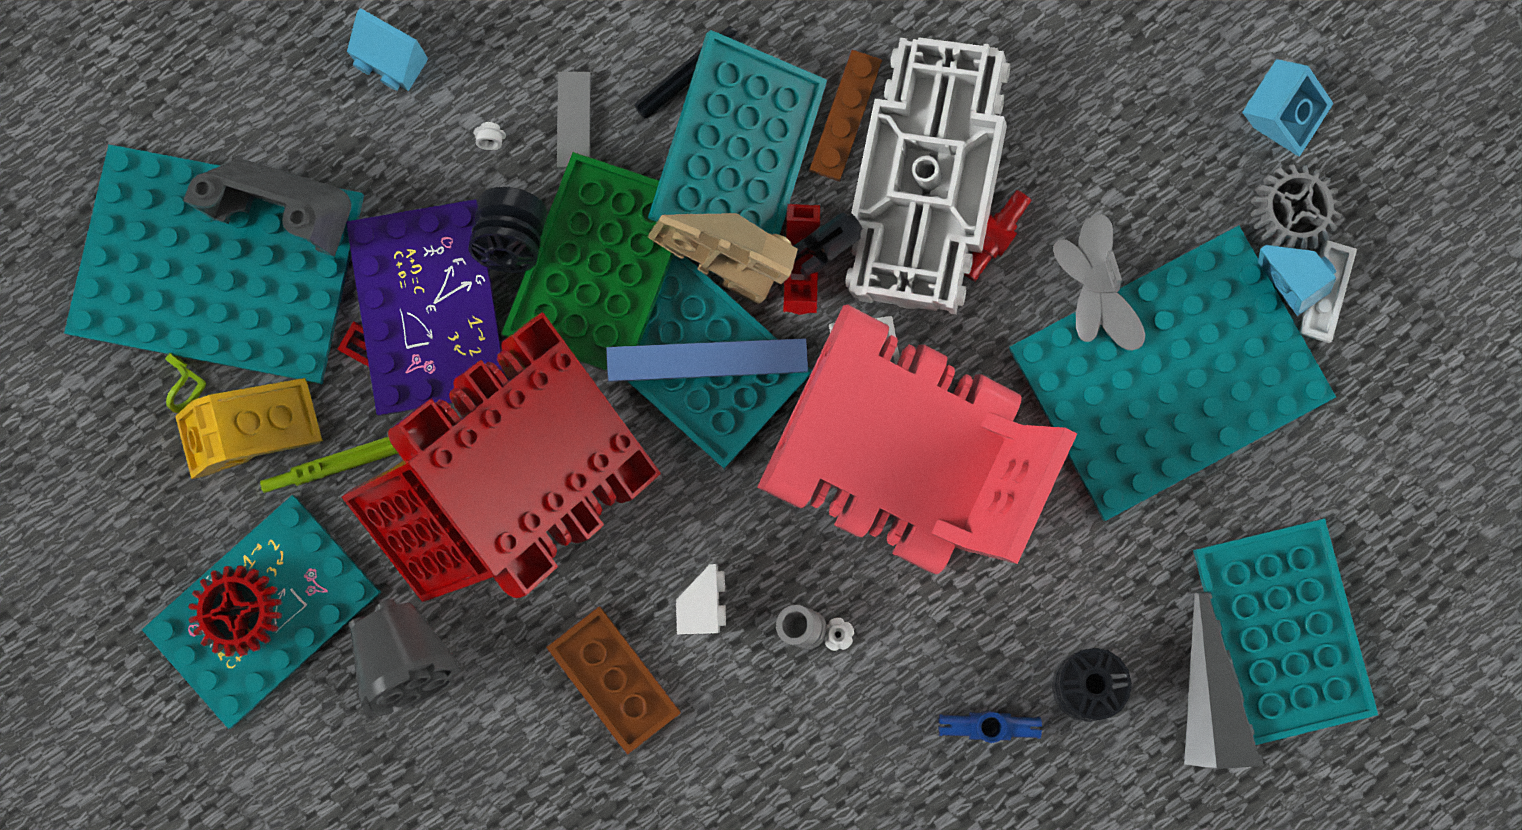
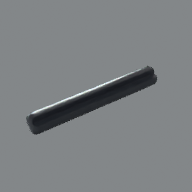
[634,26,740,119]

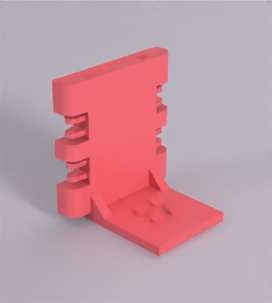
[757,305,1077,574]

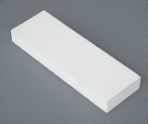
[1299,241,1357,343]

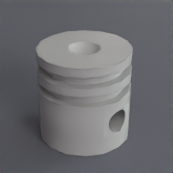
[776,605,827,650]

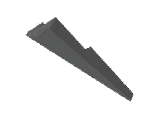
[1184,591,1263,769]

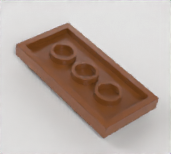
[546,606,681,755]

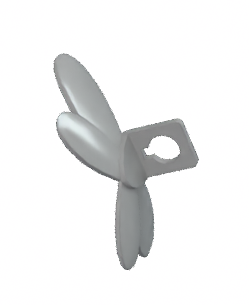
[1053,214,1145,350]

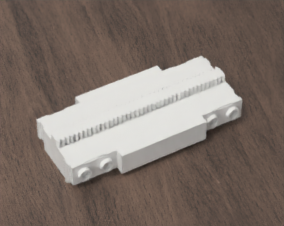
[846,37,1010,314]

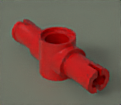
[964,190,1032,282]

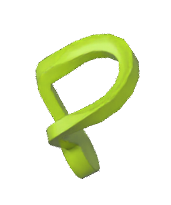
[165,353,206,413]

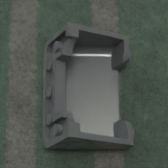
[183,159,351,257]

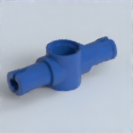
[938,710,1042,743]

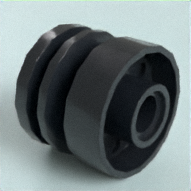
[468,187,547,273]
[1052,648,1132,722]

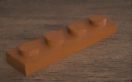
[809,50,882,182]

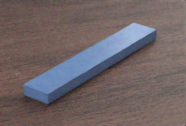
[606,338,808,382]

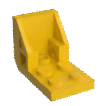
[175,378,323,479]

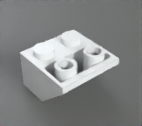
[676,564,726,634]

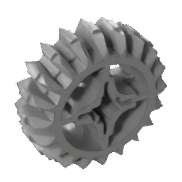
[1251,164,1342,250]

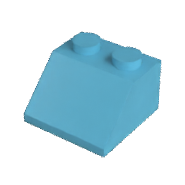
[347,8,428,91]
[1242,59,1334,156]
[1258,245,1336,316]

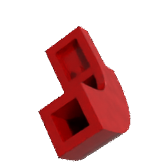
[783,204,820,315]

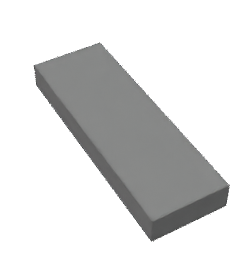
[557,72,591,169]

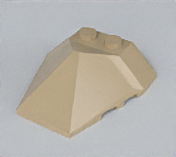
[648,213,798,304]

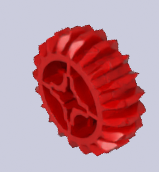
[188,565,282,657]

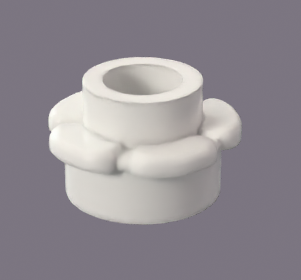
[473,122,506,150]
[825,618,854,651]

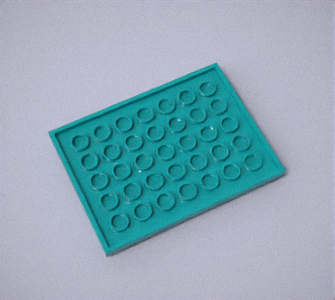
[64,144,364,384]
[1009,225,1336,521]

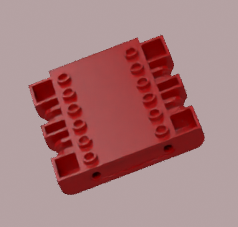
[341,312,661,602]

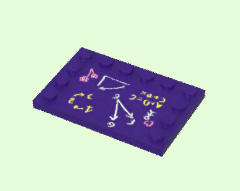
[346,199,507,416]

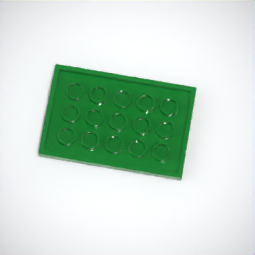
[502,152,674,372]

